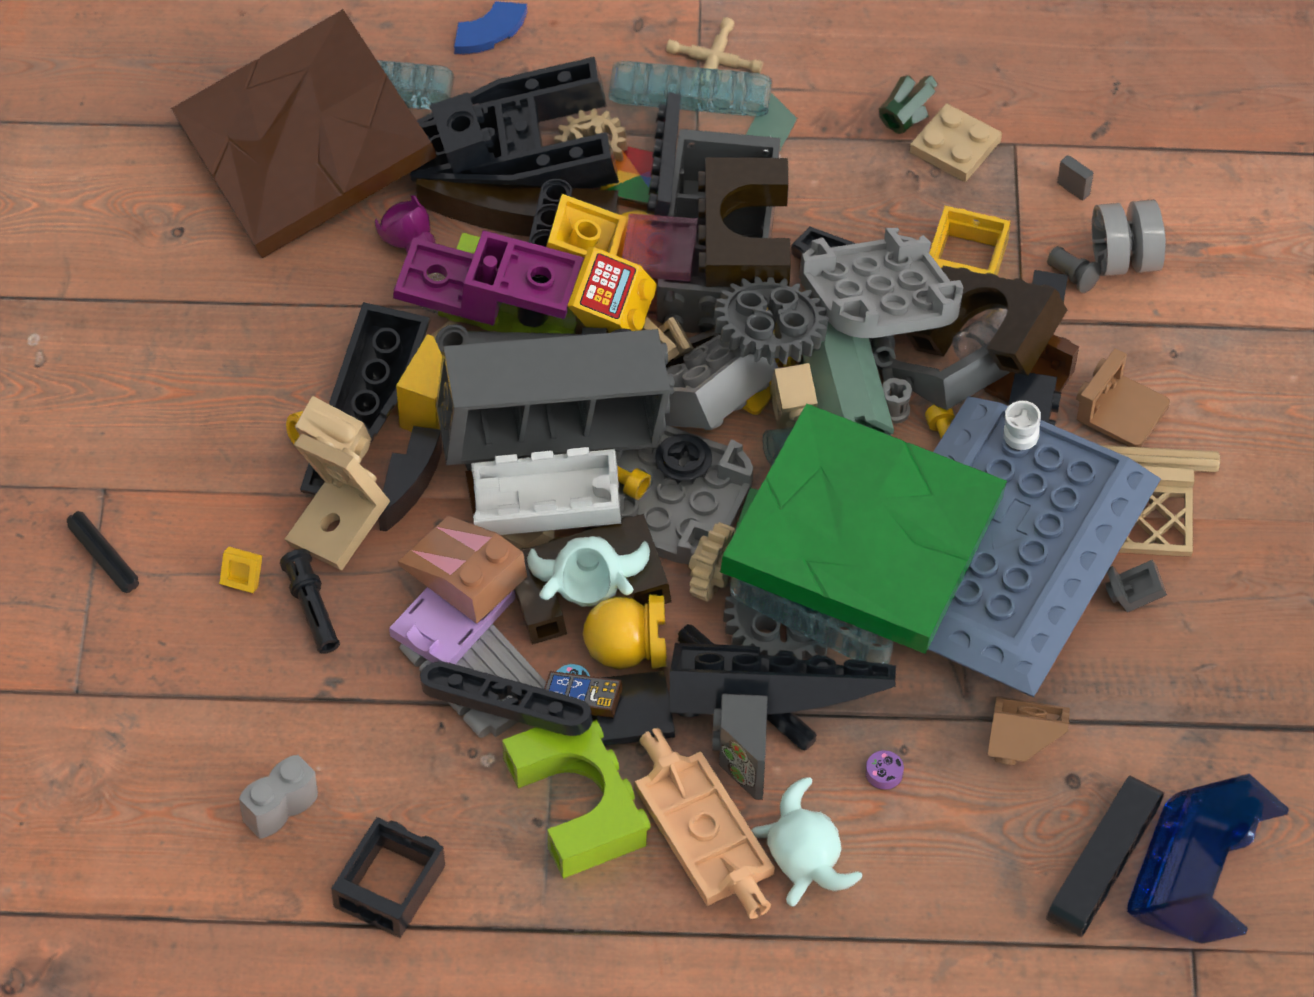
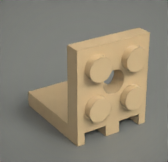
[285,434,390,571]

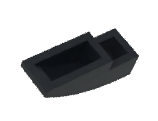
[379,426,442,531]

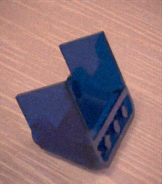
[1127,773,1289,944]

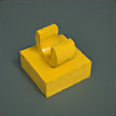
[219,547,262,593]

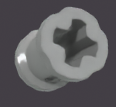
[882,378,912,424]

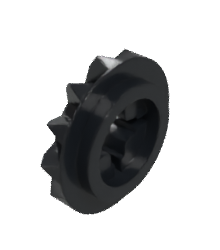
[655,434,712,484]

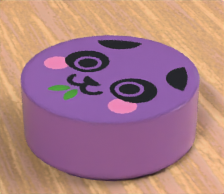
[866,751,904,789]

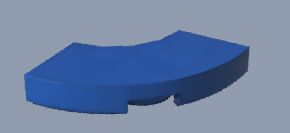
[454,1,527,54]

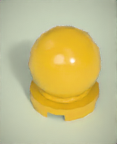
[582,595,667,670]

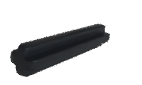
[67,511,139,593]

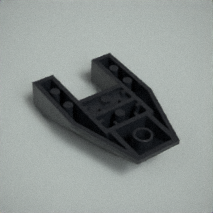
[410,56,619,189]

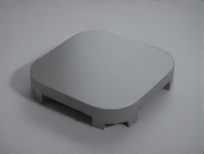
[799,228,963,338]
[594,416,753,565]

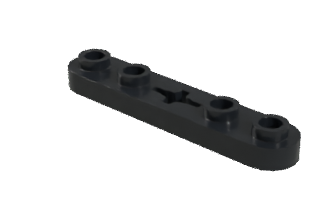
[420,661,592,736]

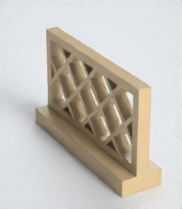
[1118,466,1194,557]

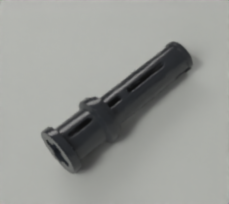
[279,549,340,654]

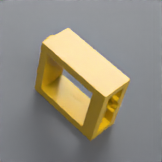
[929,206,1011,275]

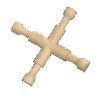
[666,18,763,96]

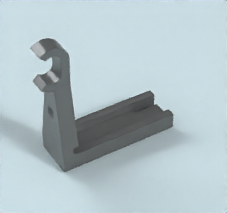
[876,343,1010,410]

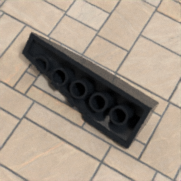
[300,302,430,495]
[669,643,896,717]

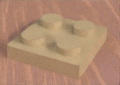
[910,103,1002,182]

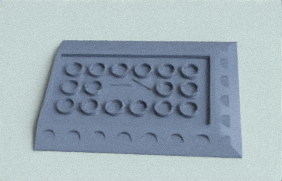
[928,396,1161,697]

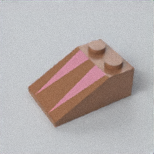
[398,516,527,624]

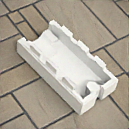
[471,447,621,535]

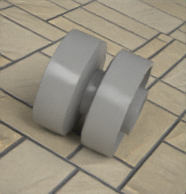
[1092,199,1166,276]

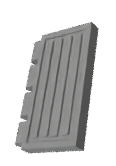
[399,617,546,738]

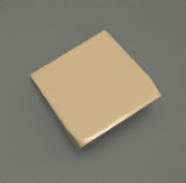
[659,317,694,360]

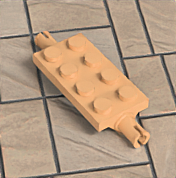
[635,728,774,919]

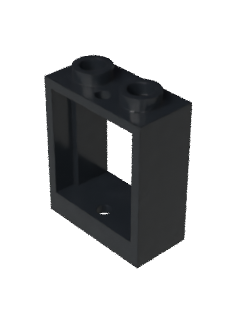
[331,817,445,938]

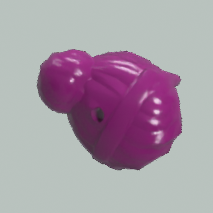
[375,195,436,253]

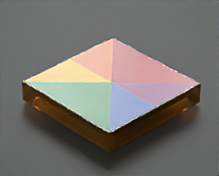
[599,146,676,211]

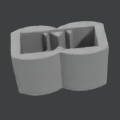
[239,755,318,839]

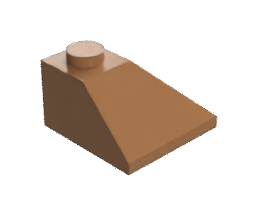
[987,696,1070,765]

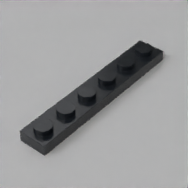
[646,92,681,231]

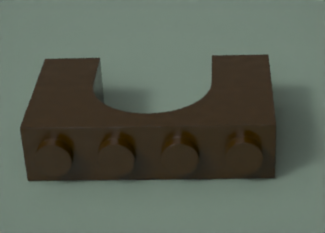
[698,157,791,287]
[906,266,1068,376]
[514,514,672,645]

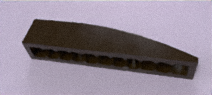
[416,179,618,237]

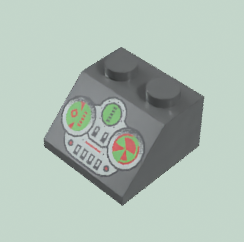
[712,694,767,800]

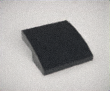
[596,670,675,746]

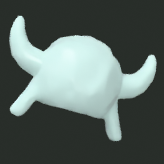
[527,536,650,607]
[752,777,862,907]

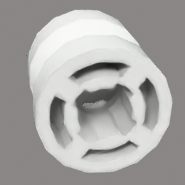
[1004,401,1041,450]

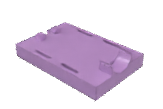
[389,587,515,664]

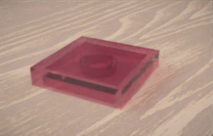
[622,213,698,281]

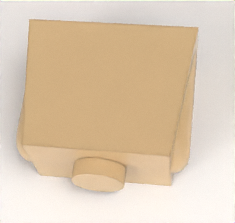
[295,396,371,459]

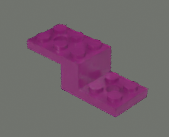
[393,230,584,326]

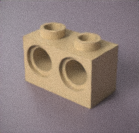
[770,363,818,432]

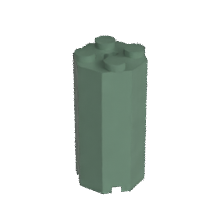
[799,322,894,436]

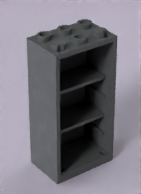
[657,129,781,334]
[436,329,675,465]

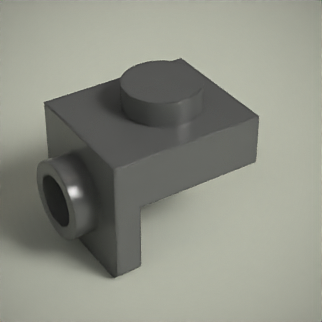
[1105,560,1167,613]

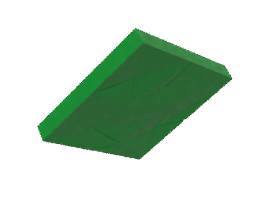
[720,403,1007,654]

